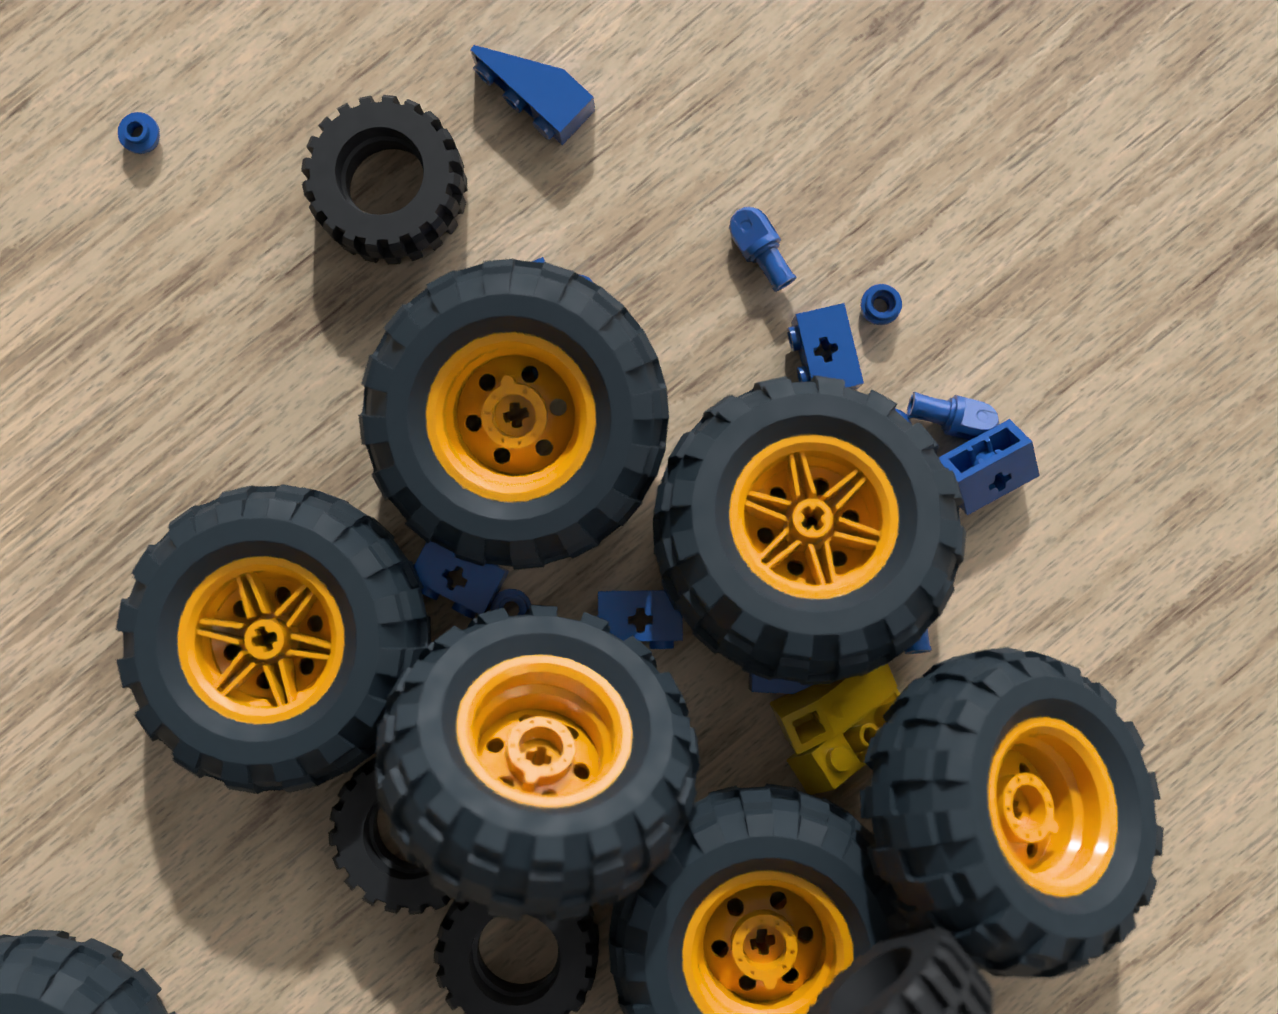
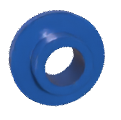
[118,112,160,154]
[860,284,902,325]
[490,589,532,615]

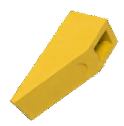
[770,664,898,755]
[787,688,900,795]

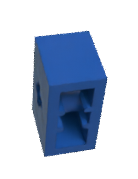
[787,303,864,390]
[939,419,1040,515]
[414,541,509,619]
[598,590,683,649]

